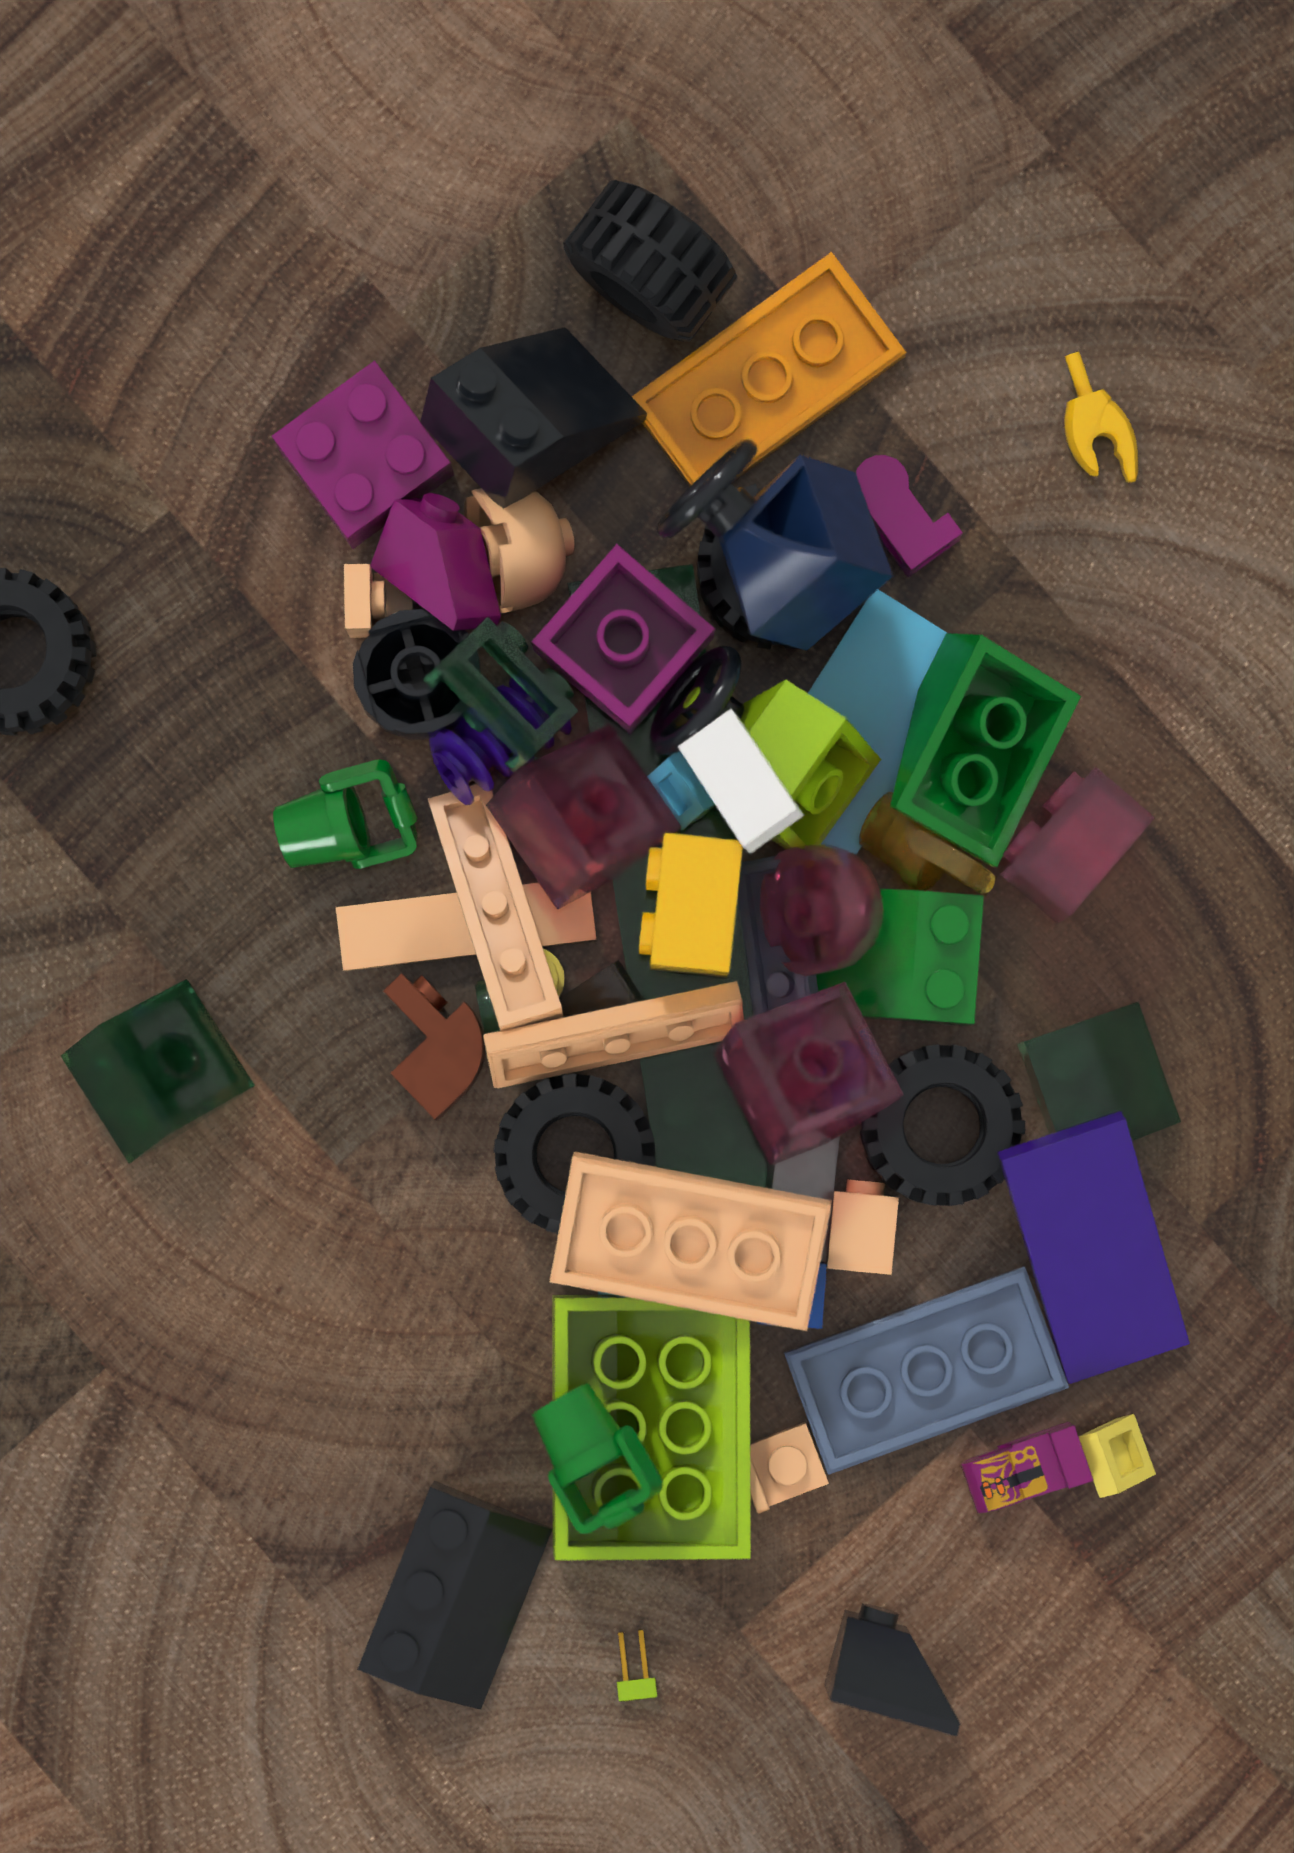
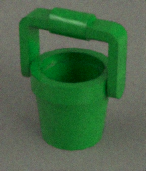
[273,759,418,869]
[531,1383,663,1534]

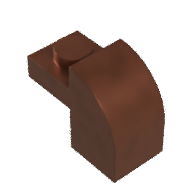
[383,973,485,1120]

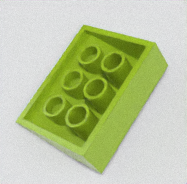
[552,1295,751,1560]

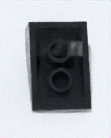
[420,327,648,509]

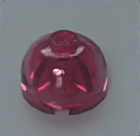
[760,844,883,977]

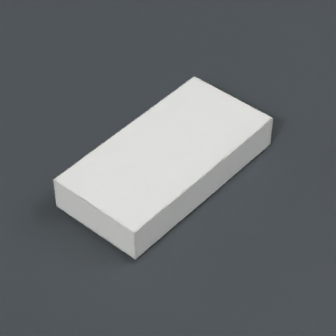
[678,709,804,853]

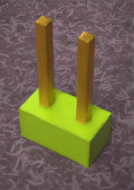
[617,1630,658,1702]

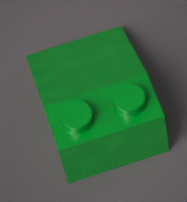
[890,633,1081,867]
[803,885,984,1026]

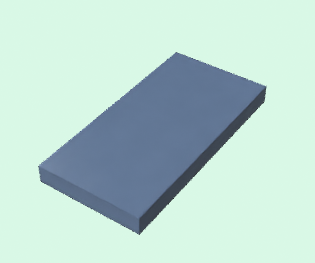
[784,1266,1069,1475]

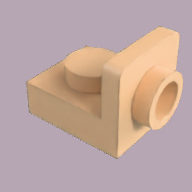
[344,564,413,638]
[750,1422,829,1514]

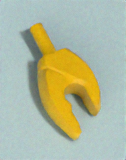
[1064,352,1138,483]

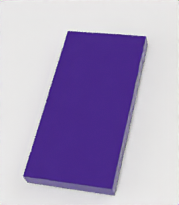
[997,1111,1190,1384]

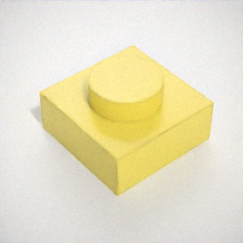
[1079,1414,1156,1498]

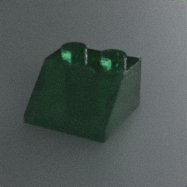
[61,979,255,1164]
[1018,1002,1181,1141]

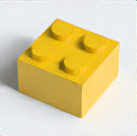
[639,833,742,978]

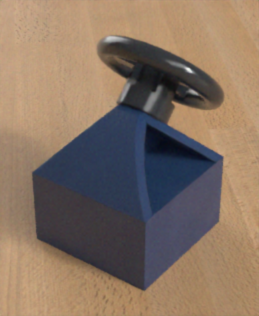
[657,439,893,651]

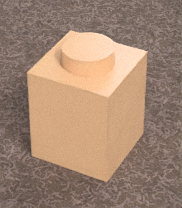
[825,1179,899,1275]

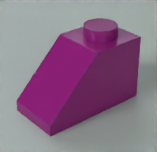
[370,493,501,630]

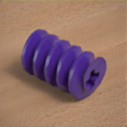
[429,671,572,805]

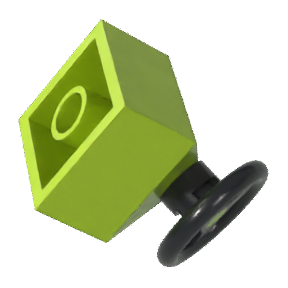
[650,646,881,863]

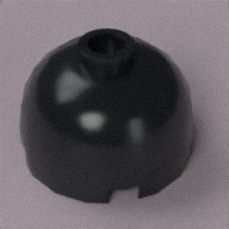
[353,609,482,740]

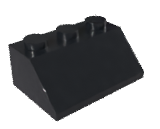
[357,1481,553,1710]

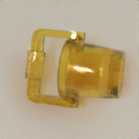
[859,792,997,897]

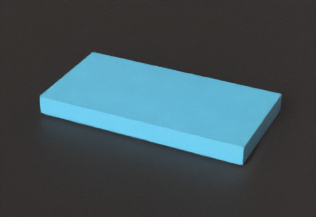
[808,589,947,870]

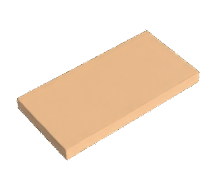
[550,1152,831,1331]

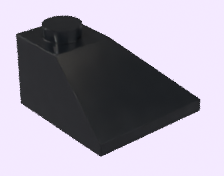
[824,1603,960,1736]

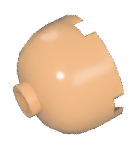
[464,488,574,614]

